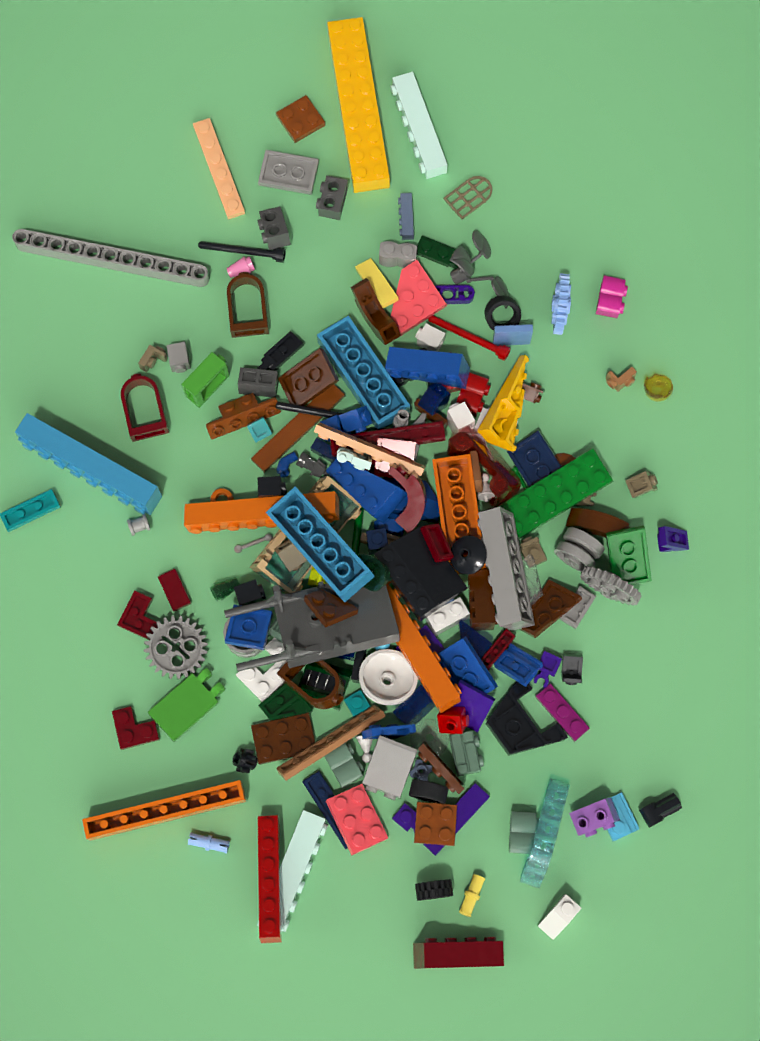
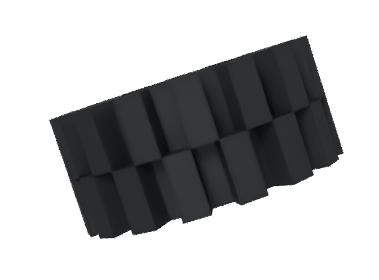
[415,879,453,901]

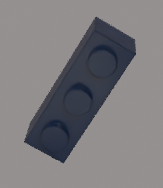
[310,438,337,463]

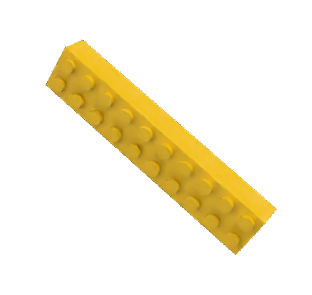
[327,17,390,193]

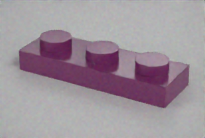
[535,683,590,742]

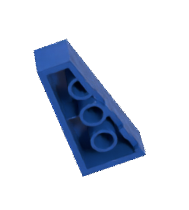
[385,347,470,389]

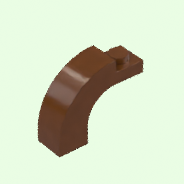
[350,278,401,345]
[566,508,630,538]

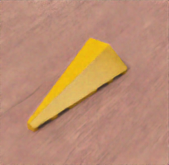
[477,355,529,452]

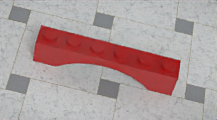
[258,815,282,943]

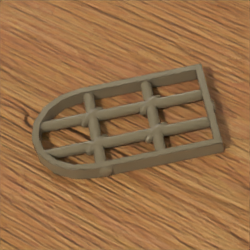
[443,176,492,220]

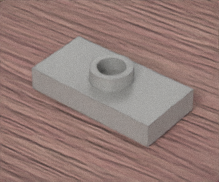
[559,586,596,629]

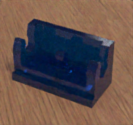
[393,685,435,725]

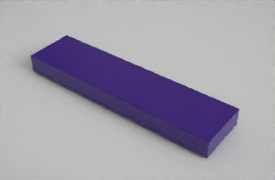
[423,783,490,856]

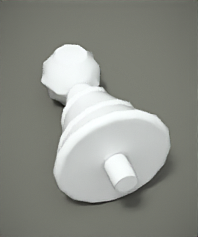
[477,473,495,502]
[355,730,373,763]

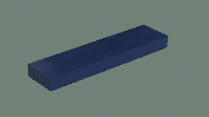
[302,771,348,850]

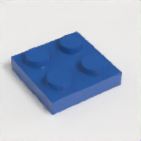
[225,604,273,650]

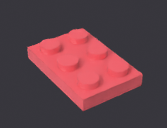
[326,784,388,856]

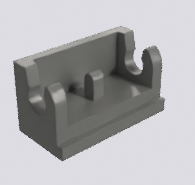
[238,367,278,397]

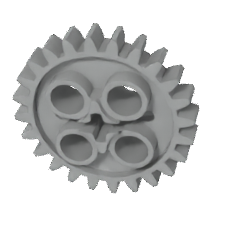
[580,566,642,606]
[144,616,208,679]

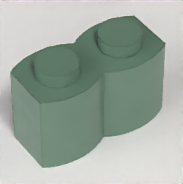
[324,743,364,788]
[509,811,540,854]

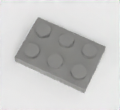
[258,150,319,195]

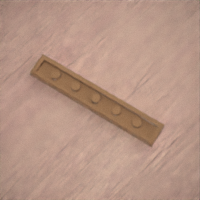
[276,705,385,781]

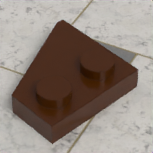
[304,589,358,628]

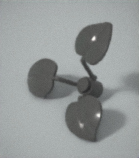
[450,230,509,309]

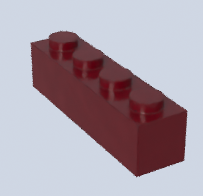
[481,629,516,671]

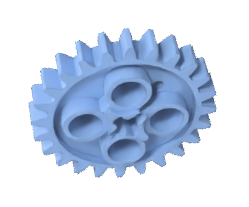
[551,273,571,335]

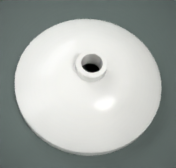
[359,649,418,705]

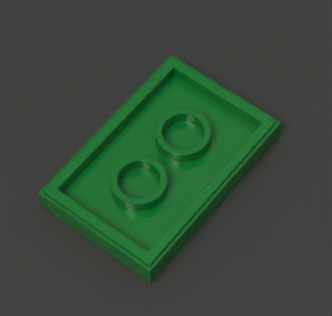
[606,525,652,585]

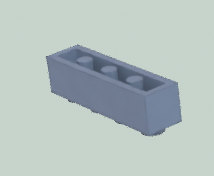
[398,193,414,240]

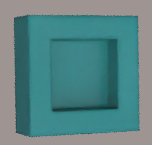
[247,416,272,442]
[344,690,370,717]

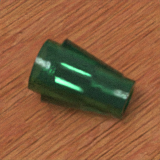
[210,577,240,601]

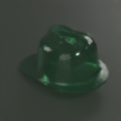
[357,554,392,592]

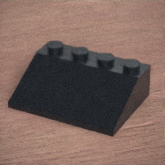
[374,526,468,622]

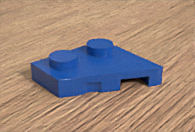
[362,724,416,739]

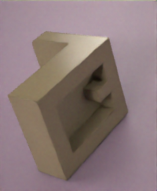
[138,345,167,373]
[625,471,658,498]
[520,536,547,569]

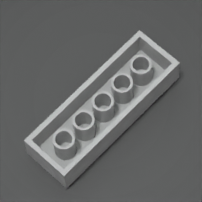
[477,507,535,631]

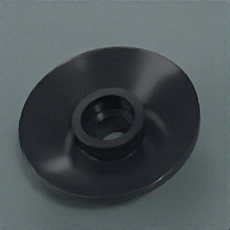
[450,536,487,575]

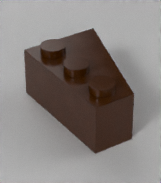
[468,569,498,631]

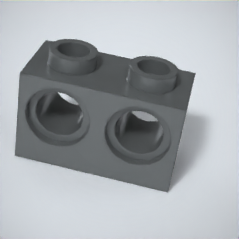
[316,175,348,220]
[257,206,291,250]

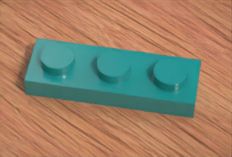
[0,489,61,532]

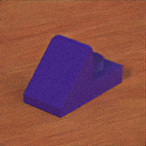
[657,526,689,552]

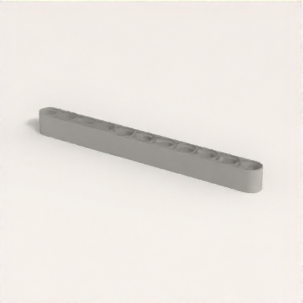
[12,229,209,287]

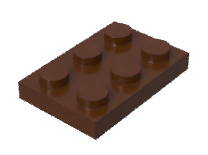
[278,348,339,406]
[251,713,315,765]
[418,741,465,794]

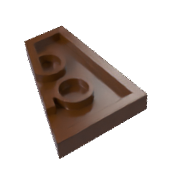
[519,580,582,638]

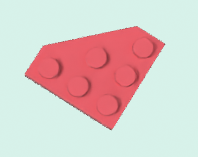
[390,260,447,336]

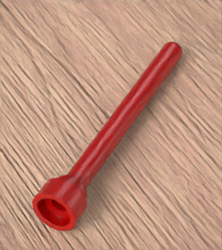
[428,315,511,361]

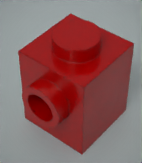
[437,707,469,734]

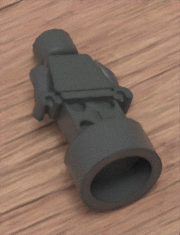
[296,452,331,477]

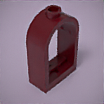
[121,374,169,442]

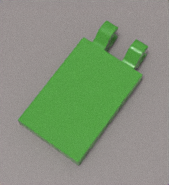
[148,667,225,742]

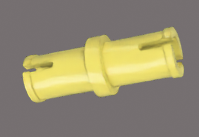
[459,874,485,917]

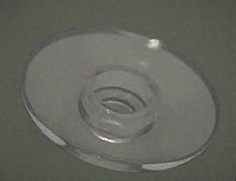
[410,719,449,756]

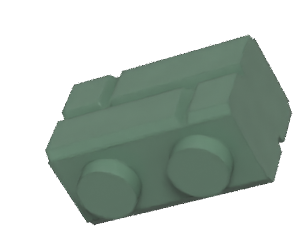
[449,731,484,777]

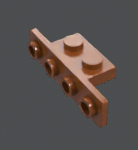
[206,393,281,439]

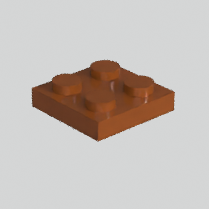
[276,95,325,143]
[414,802,457,846]

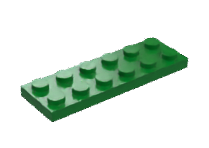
[498,448,614,540]

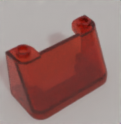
[447,432,521,508]

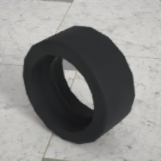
[484,295,521,331]
[409,779,448,804]

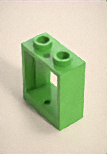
[181,352,229,408]

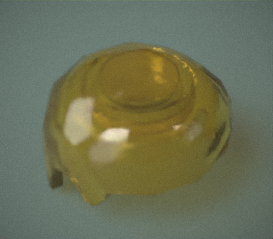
[644,374,673,402]

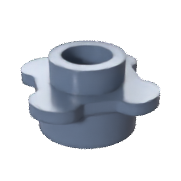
[410,759,432,781]

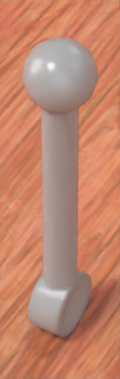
[234,534,272,553]

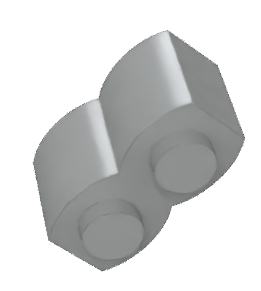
[379,241,417,268]

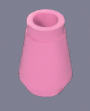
[226,256,255,278]

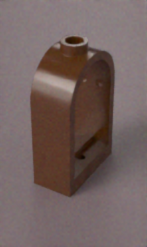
[227,272,269,338]
[276,660,344,709]

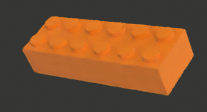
[432,454,487,574]

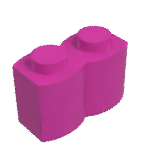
[596,275,628,318]

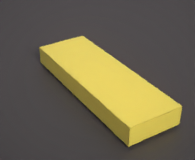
[355,258,399,309]

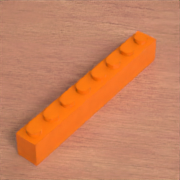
[184,491,339,534]
[372,569,462,714]
[82,780,246,841]

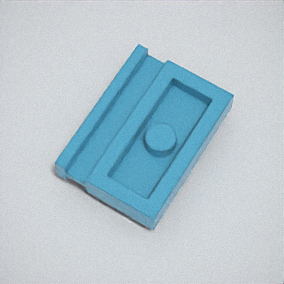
[607,792,640,842]

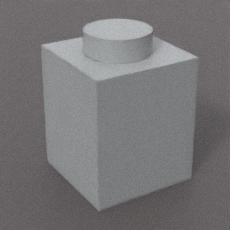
[166,342,191,373]

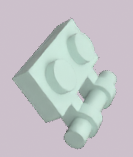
[337,447,372,471]

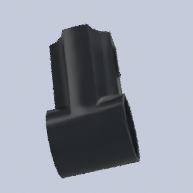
[639,793,682,828]

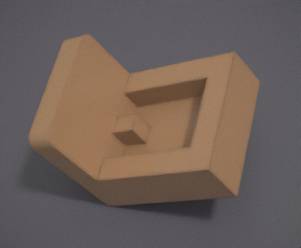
[606,367,637,392]

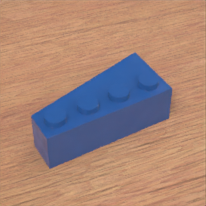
[326,458,407,522]

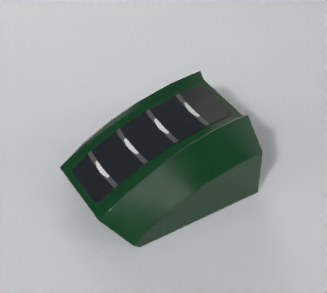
[298,662,352,711]

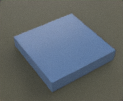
[493,324,533,346]

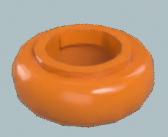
[210,488,234,502]

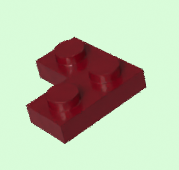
[117,590,158,641]
[112,706,160,750]

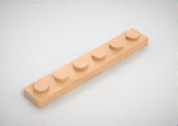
[193,118,245,220]
[314,422,426,476]

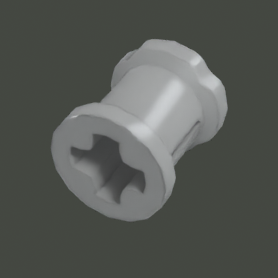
[127,514,151,536]

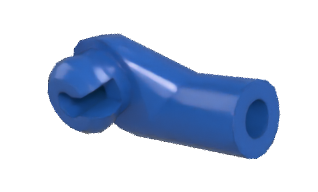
[276,452,298,478]

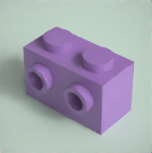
[569,797,620,838]

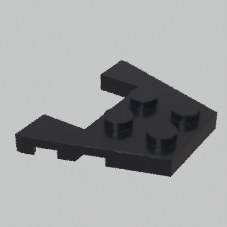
[485,681,568,756]

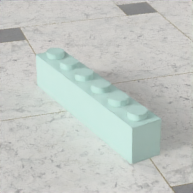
[390,72,447,179]
[257,810,328,933]

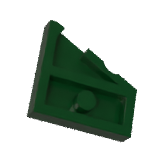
[258,684,313,721]

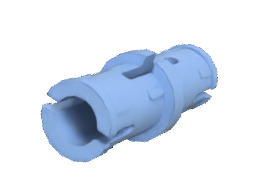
[188,832,230,854]

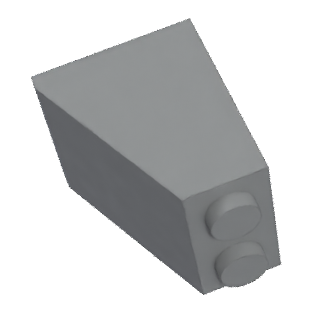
[363,736,417,801]

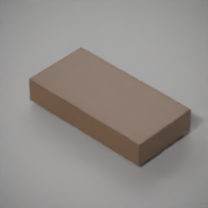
[470,451,483,493]

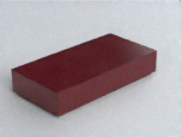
[420,523,454,563]
[158,569,191,612]

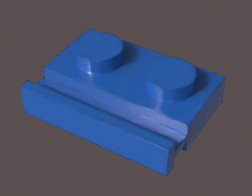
[494,643,543,687]

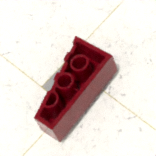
[413,937,504,969]

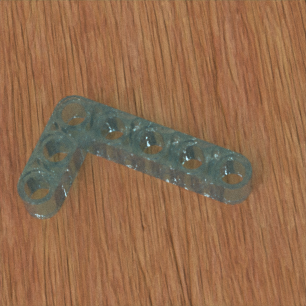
[520,778,570,888]

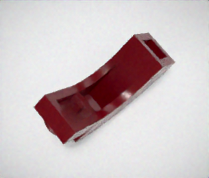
[388,463,427,533]

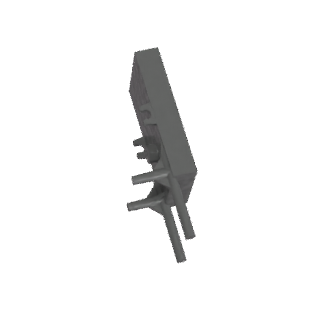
[224,571,400,672]

